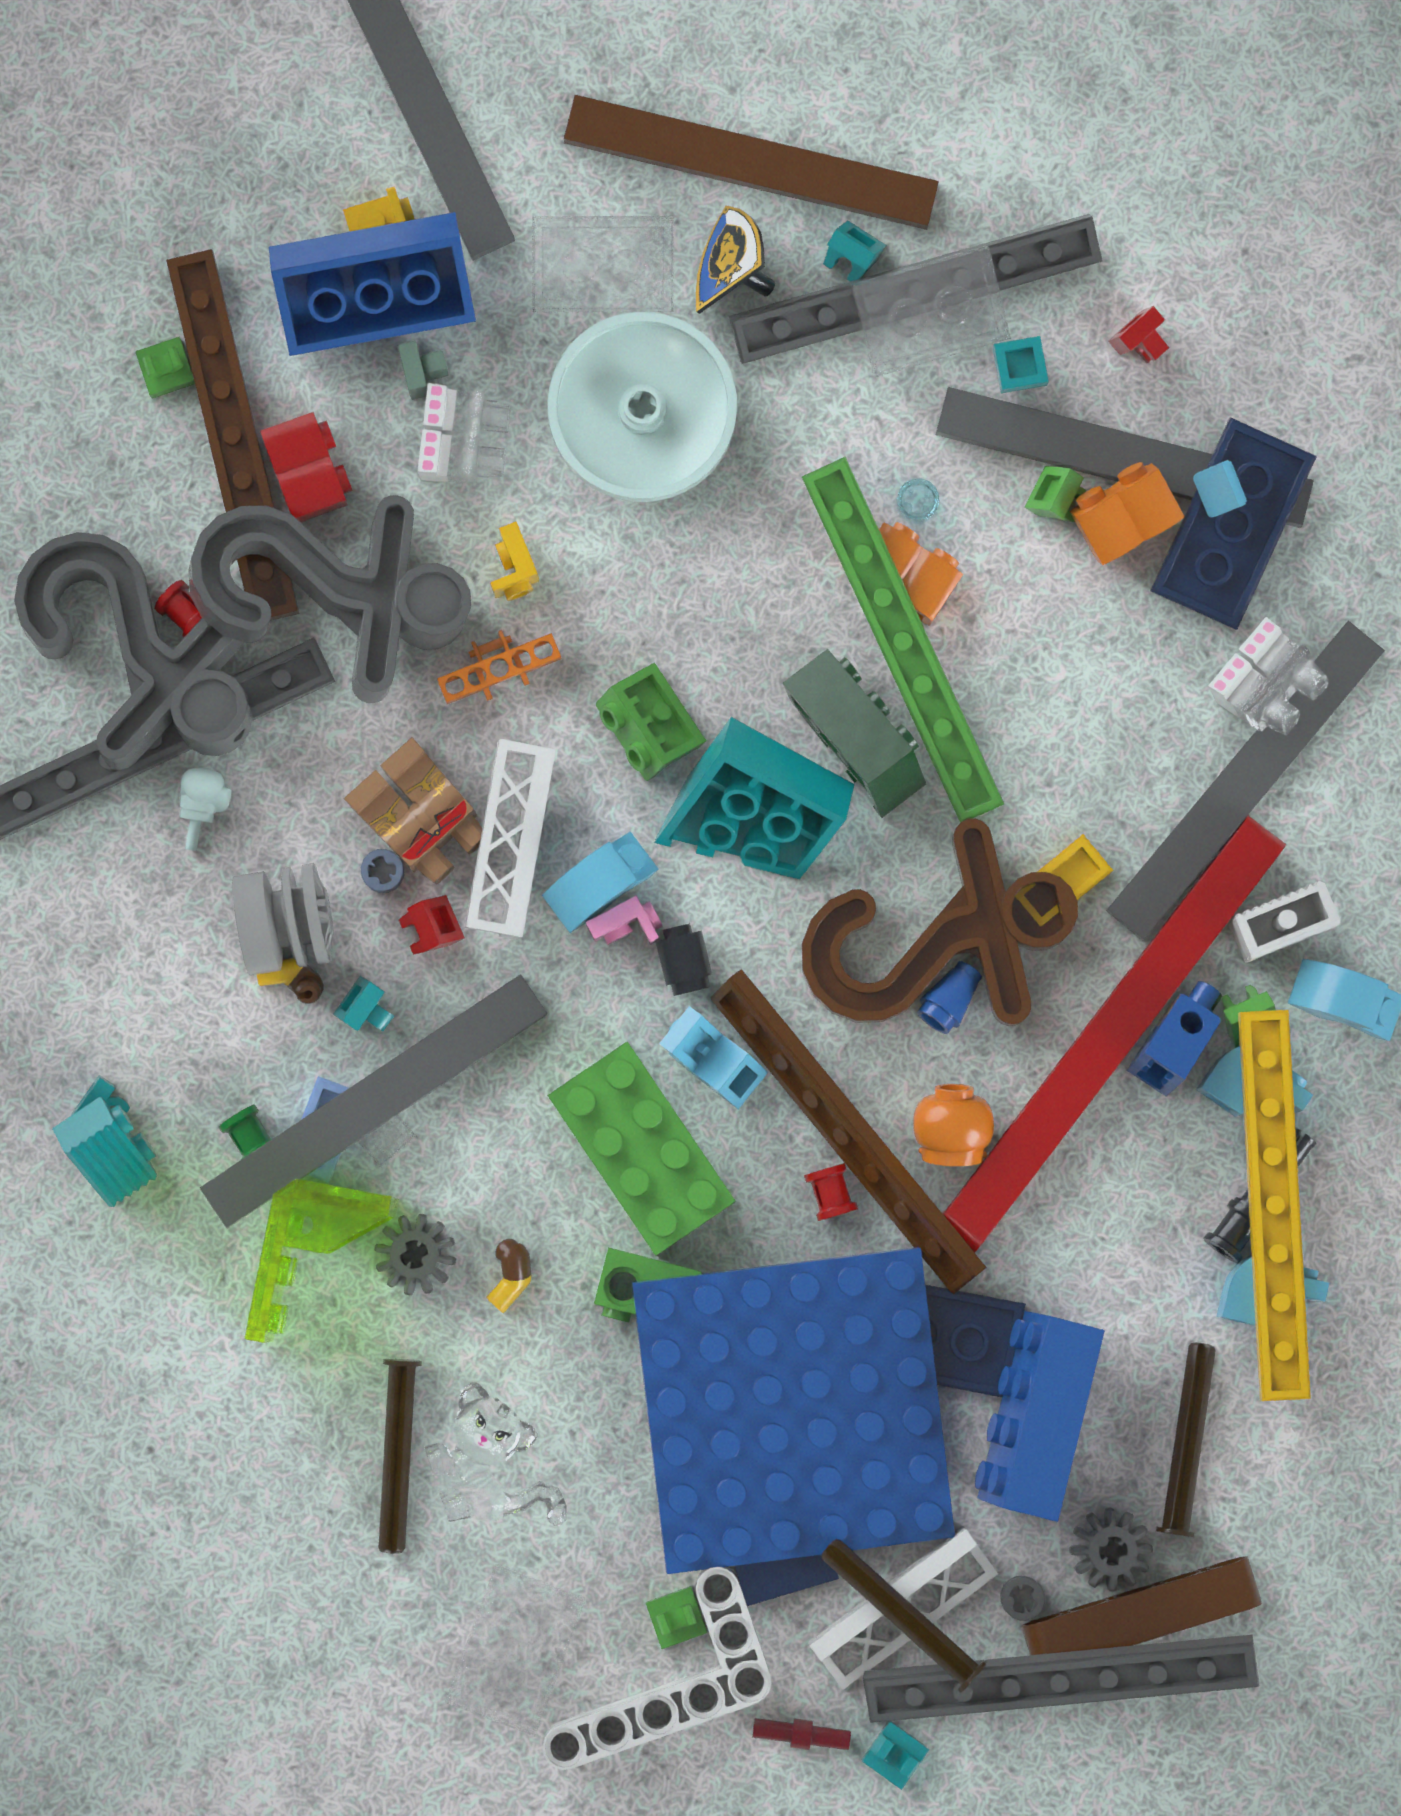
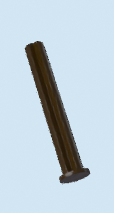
[1156,1342,1216,1538]
[378,1359,422,1554]
[821,1539,987,1693]

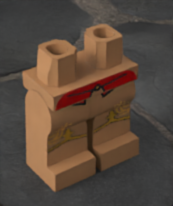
[344,737,482,885]

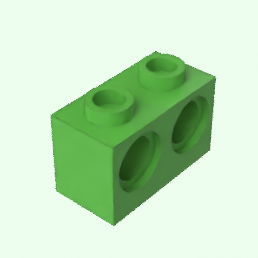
[594,1247,702,1323]

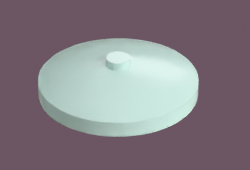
[547,312,737,502]

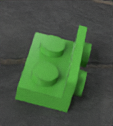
[596,662,706,781]

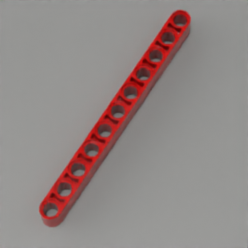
[943,815,1287,1253]

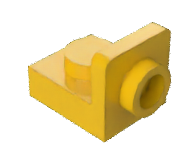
[343,186,415,231]
[490,521,539,601]

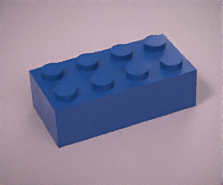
[269,212,476,356]
[975,1311,1105,1522]

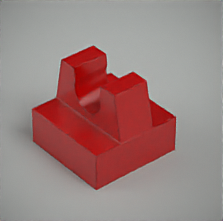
[1108,306,1169,363]
[398,895,465,955]

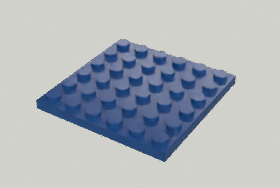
[632,1247,955,1574]

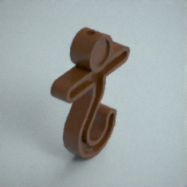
[801,818,1078,1026]

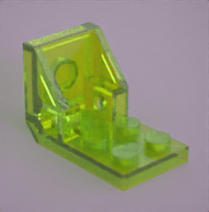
[244,1179,399,1343]

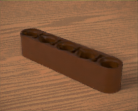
[1021,1556,1262,1655]

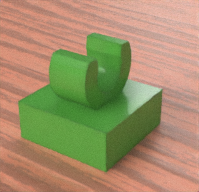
[135,336,195,399]
[1025,466,1087,522]
[1222,985,1276,1048]
[646,1586,707,1649]

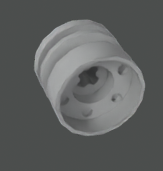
[232,863,334,976]

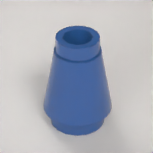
[917,961,982,1034]

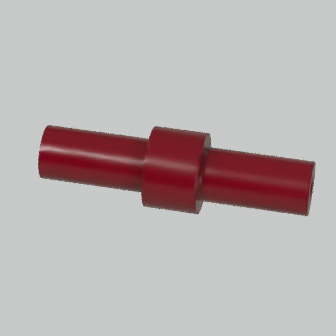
[752,1718,851,1750]

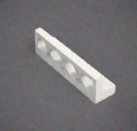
[465,739,556,940]
[808,1527,998,1690]

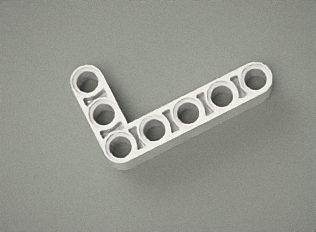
[543,1567,772,1770]

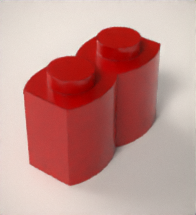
[260,412,353,523]

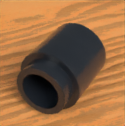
[655,923,712,996]

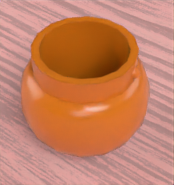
[913,1084,994,1166]

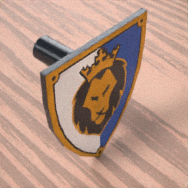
[696,206,775,314]

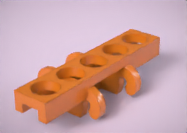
[437,630,562,704]

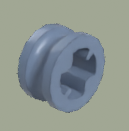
[361,849,405,893]

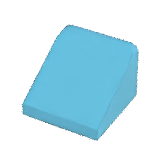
[1193,460,1247,517]

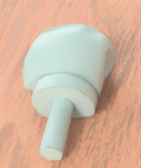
[179,768,232,851]

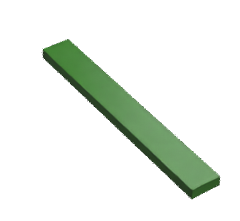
[802,456,1004,823]

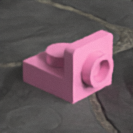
[585,896,663,945]

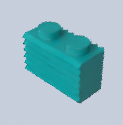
[52,1096,157,1207]

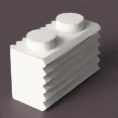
[1228,881,1341,964]

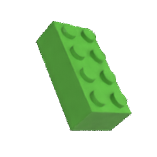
[547,1041,736,1256]

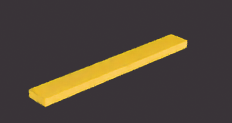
[1238,1010,1311,1401]

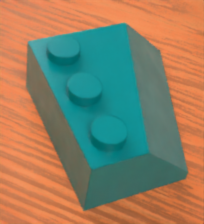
[654,717,855,880]

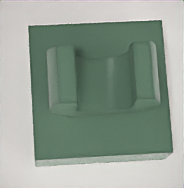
[398,341,449,400]

